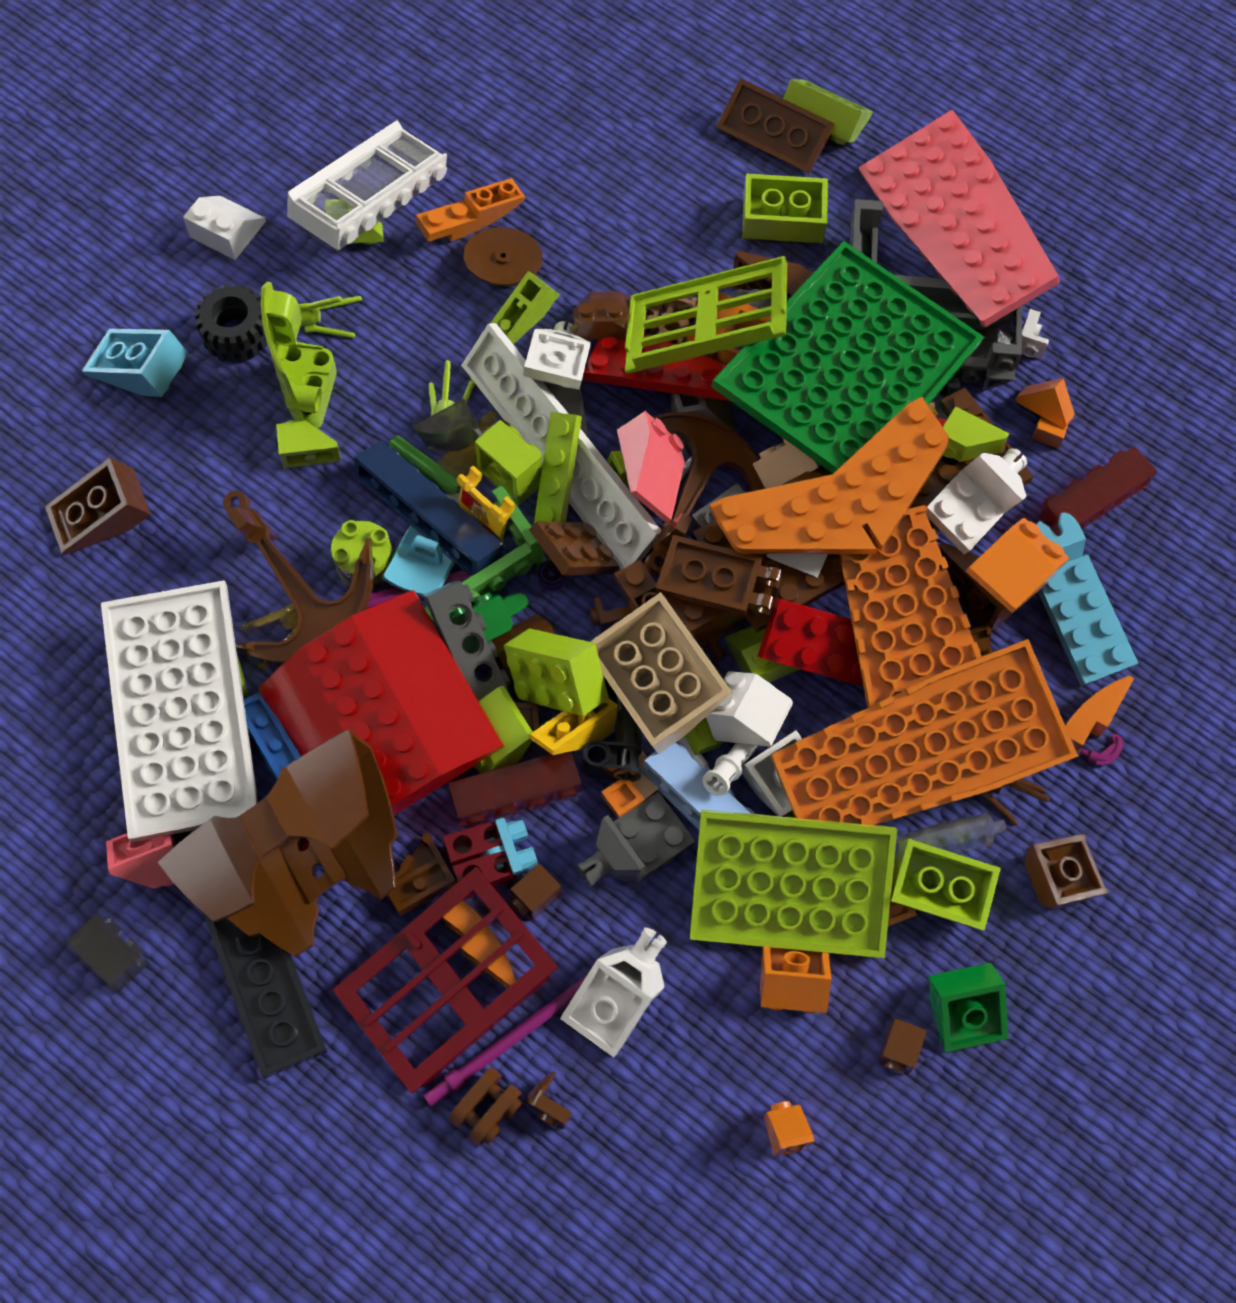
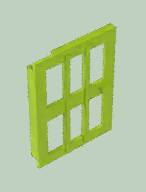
[625,256,787,374]

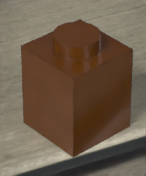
[510,863,561,920]
[878,1018,927,1075]

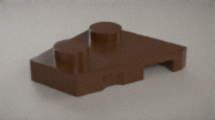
[388,832,456,916]

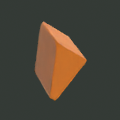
[1031,416,1068,449]

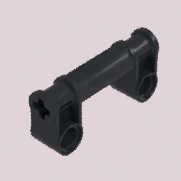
[581,678,642,782]

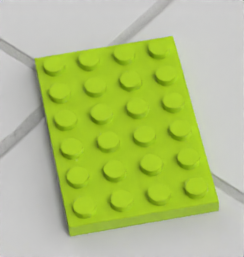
[690,809,897,958]

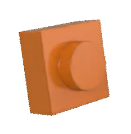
[601,780,645,818]

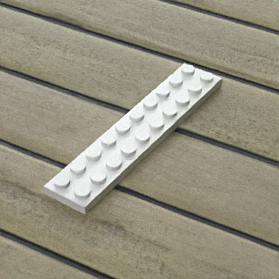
[461,323,661,570]

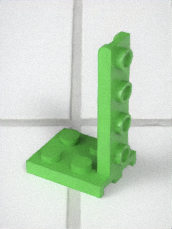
[425,485,547,626]

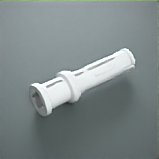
[702,743,758,796]

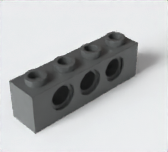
[423,580,511,701]

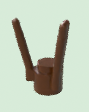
[978,779,1050,825]

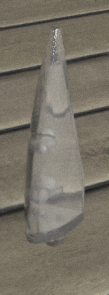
[895,813,1006,854]

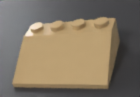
[590,592,732,754]

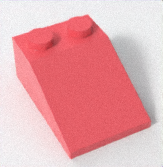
[617,411,685,523]

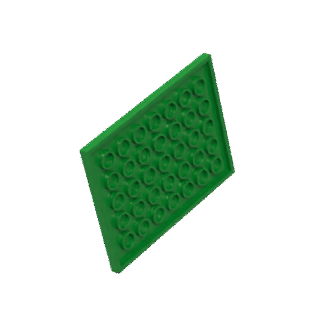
[711,241,984,474]

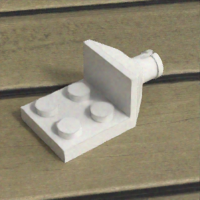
[522,321,591,390]
[926,448,1027,554]
[560,928,667,1057]

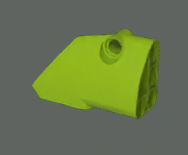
[261,282,337,429]

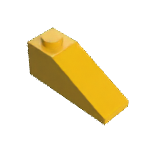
[530,699,618,755]

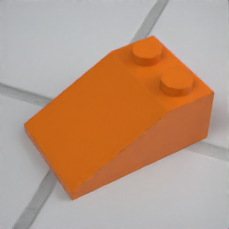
[966,518,1070,613]

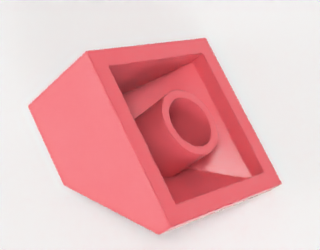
[106,833,177,889]

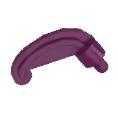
[1080,734,1123,766]

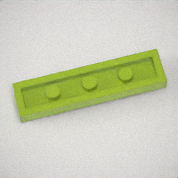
[534,412,582,523]

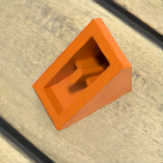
[1015,378,1075,429]

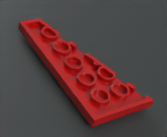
[583,332,730,401]

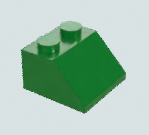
[928,963,1008,1053]

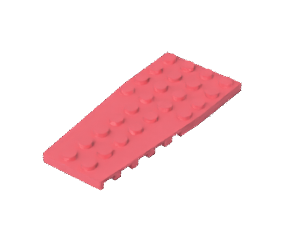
[858,110,1060,327]

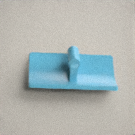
[382,525,454,596]

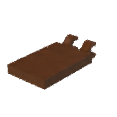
[656,535,781,616]

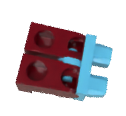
[442,818,537,901]

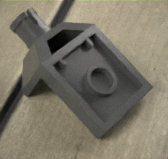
[576,792,696,887]

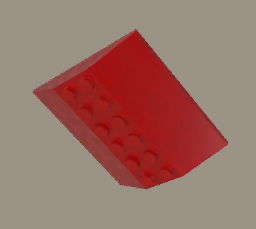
[258,590,505,816]

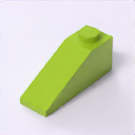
[491,271,560,345]

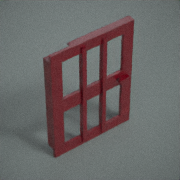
[333,867,559,1094]

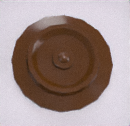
[463,227,543,286]

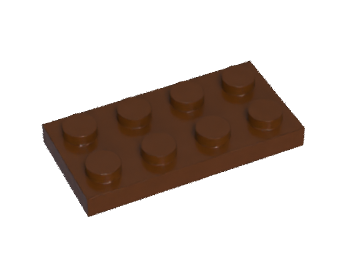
[716,78,835,175]

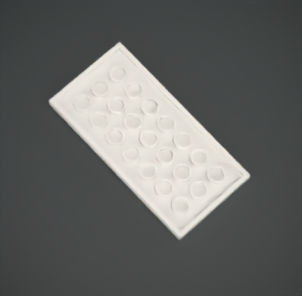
[101,580,258,842]

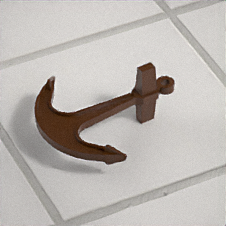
[645,412,765,577]
[223,490,374,663]

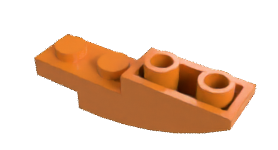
[415,178,525,242]

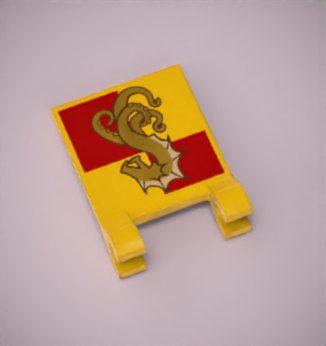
[456,466,516,543]

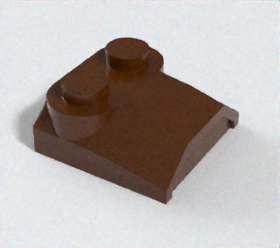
[573,291,631,340]
[1025,834,1109,910]

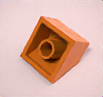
[760,946,832,1014]

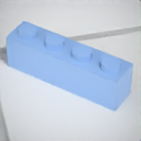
[641,743,755,829]

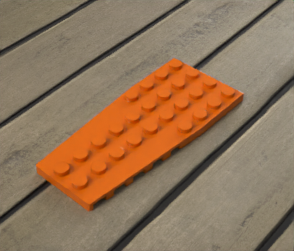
[839,505,982,708]
[771,639,1078,825]

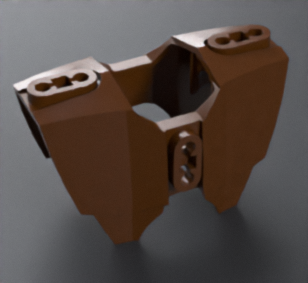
[157,730,398,957]

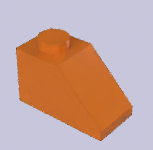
[764,1101,815,1157]

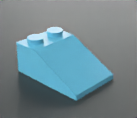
[82,329,189,397]

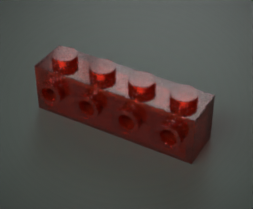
[1039,446,1158,536]
[449,751,582,828]

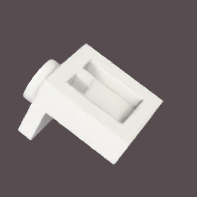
[1022,309,1049,359]

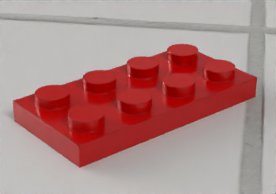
[757,597,863,686]

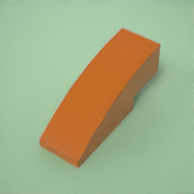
[1065,675,1134,752]
[443,900,516,989]

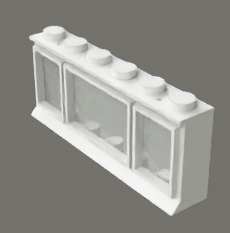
[287,120,447,250]

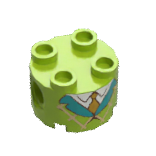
[331,520,393,588]

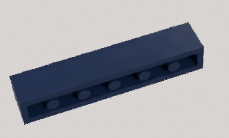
[354,440,503,577]

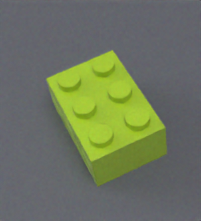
[742,174,828,243]
[504,628,609,716]

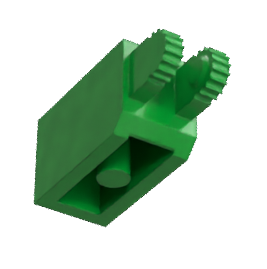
[450,592,528,652]

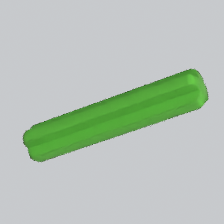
[389,435,460,495]

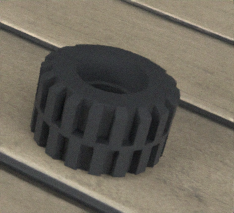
[194,284,267,362]

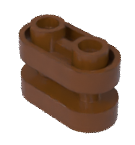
[447,1067,523,1147]

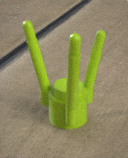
[298,296,362,338]
[428,360,475,429]

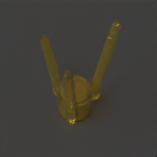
[240,603,298,670]

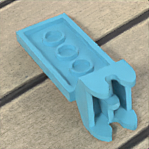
[1036,513,1138,687]

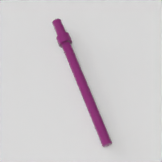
[423,976,586,1107]

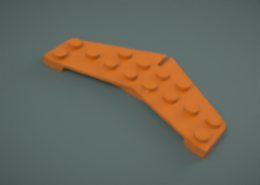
[709,397,949,554]

